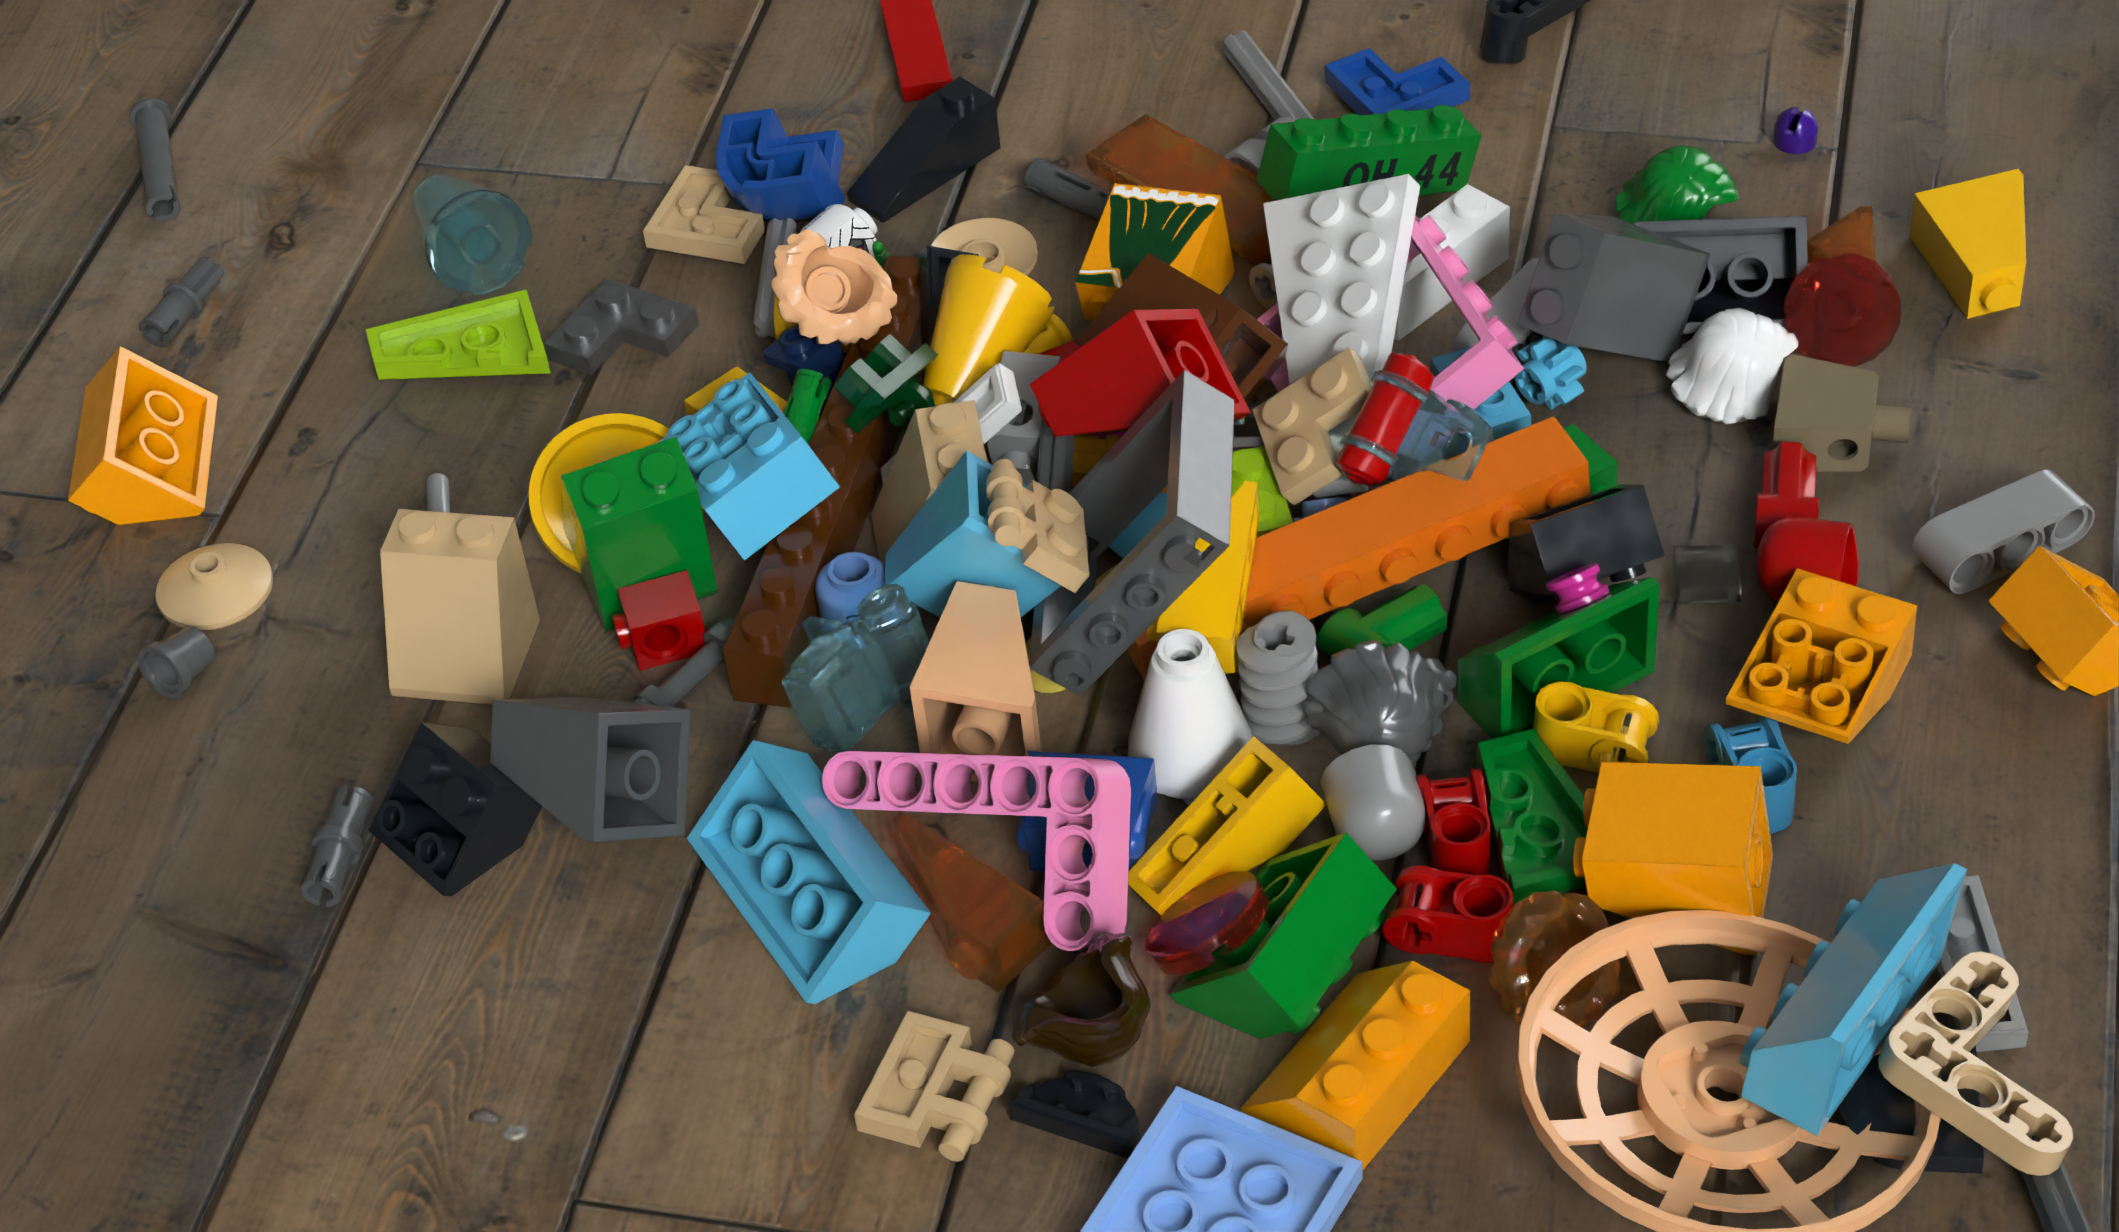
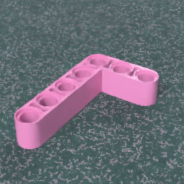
[822,751,1131,951]

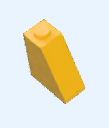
[1910,168,2026,319]

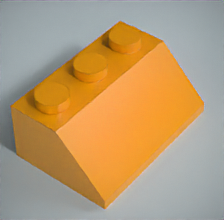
[68,346,218,525]
[1241,960,1470,1170]

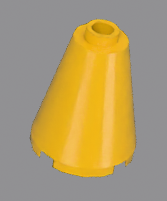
[922,254,1055,406]

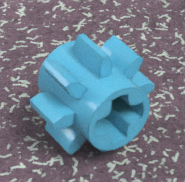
[1515,336,1587,410]

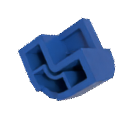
[716,108,845,221]

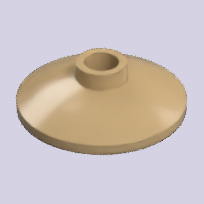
[931,218,1038,276]
[155,543,273,631]

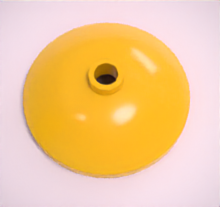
[529,413,705,574]

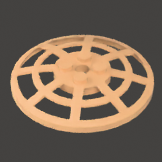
[1516,910,1941,1232]

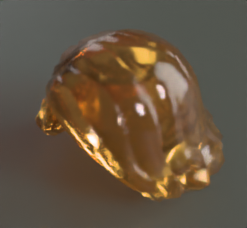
[1489,890,1621,1028]

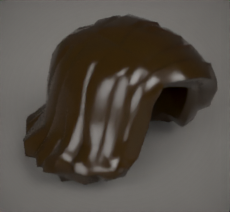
[1012,931,1151,1067]

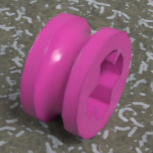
[1546,562,1610,614]

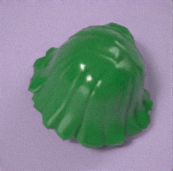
[1615,145,1740,224]

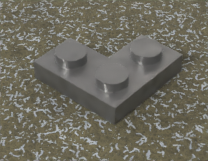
[543,278,699,375]

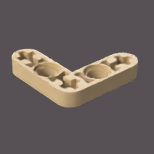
[1878,951,2073,1176]

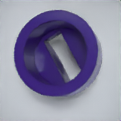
[1773,107,1818,154]

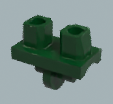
[834,334,938,434]

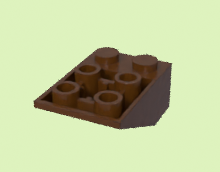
[1076,253,1288,423]

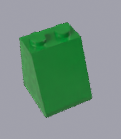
[561,437,717,633]

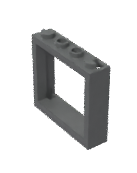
[1029,370,1234,696]

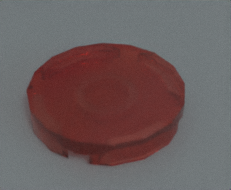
[1784,253,1902,367]
[1145,871,1269,975]

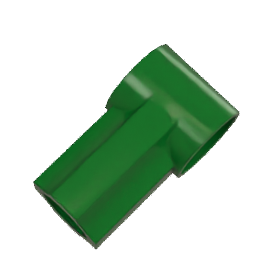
[1317,583,1447,660]

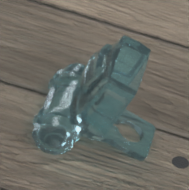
[782,584,930,752]

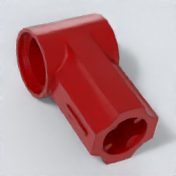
[1754,442,1819,548]

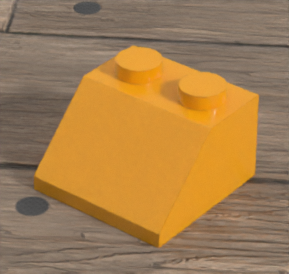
[1989,545,2119,696]

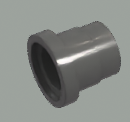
[138,626,215,699]

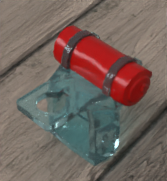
[1334,353,1495,486]

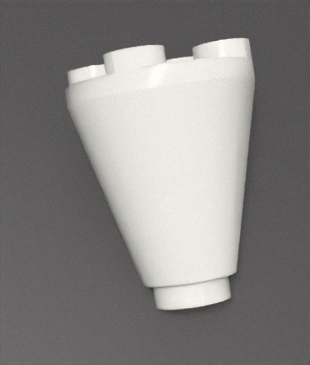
[1128,629,1252,805]

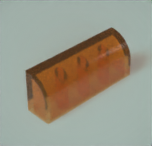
[1085,114,1274,266]

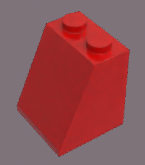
[1029,309,1251,437]

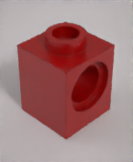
[612,570,705,671]

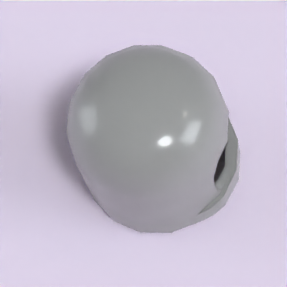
[1320,745,1426,861]

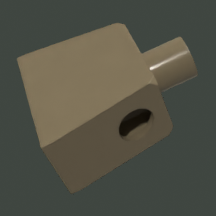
[1772,354,1912,472]

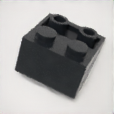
[1507,484,1665,602]
[368,722,542,896]

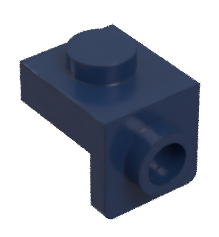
[762,324,845,420]

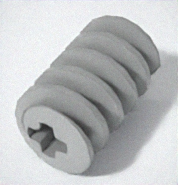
[1236,610,1320,745]

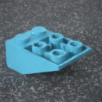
[657,372,840,560]

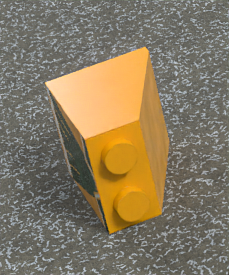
[1075,183,1235,321]

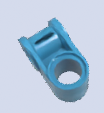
[1704,715,1797,834]

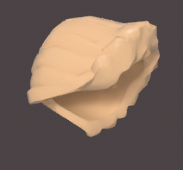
[771,229,897,346]

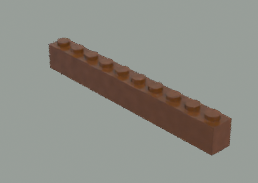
[723,256,922,708]

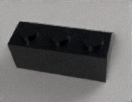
[1633,216,1810,335]

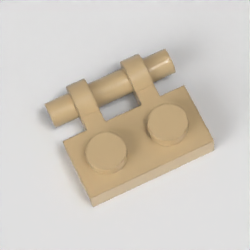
[986,459,1090,593]
[854,1011,1015,1162]

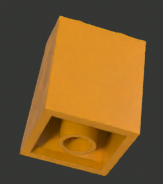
[1573,762,1773,956]

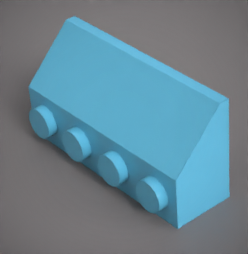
[686,740,931,1004]
[1740,863,1967,1136]

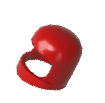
[1756,516,1860,602]

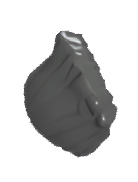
[1304,640,1443,765]

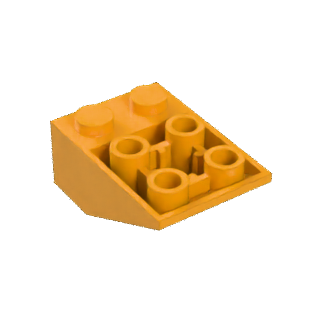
[1726,568,1917,744]

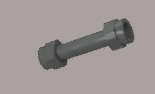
[632,617,736,708]

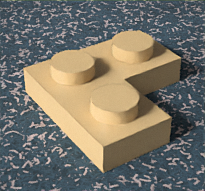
[643,165,765,264]
[1252,347,1372,506]

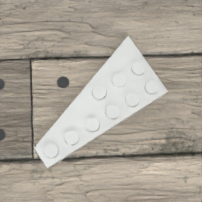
[1263,174,1420,498]

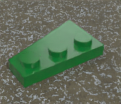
[1474,729,1588,906]

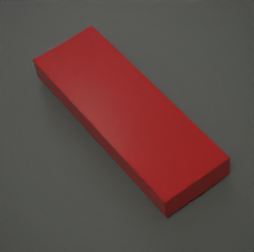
[880,0,953,102]

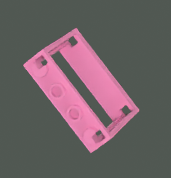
[1257,215,1524,498]

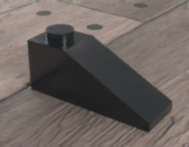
[847,77,1001,223]

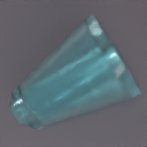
[413,174,532,295]

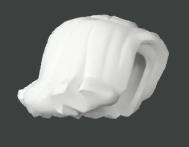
[1666,308,1799,425]

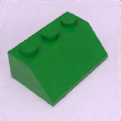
[1458,577,1660,739]
[1169,832,1397,1039]

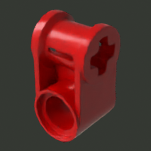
[1416,768,1490,875]
[1383,866,1515,963]

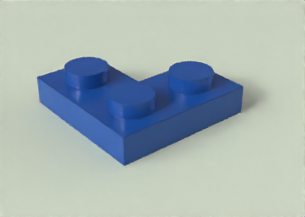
[1325,48,1470,115]

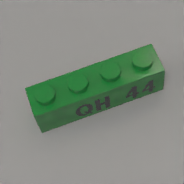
[1256,105,1482,201]

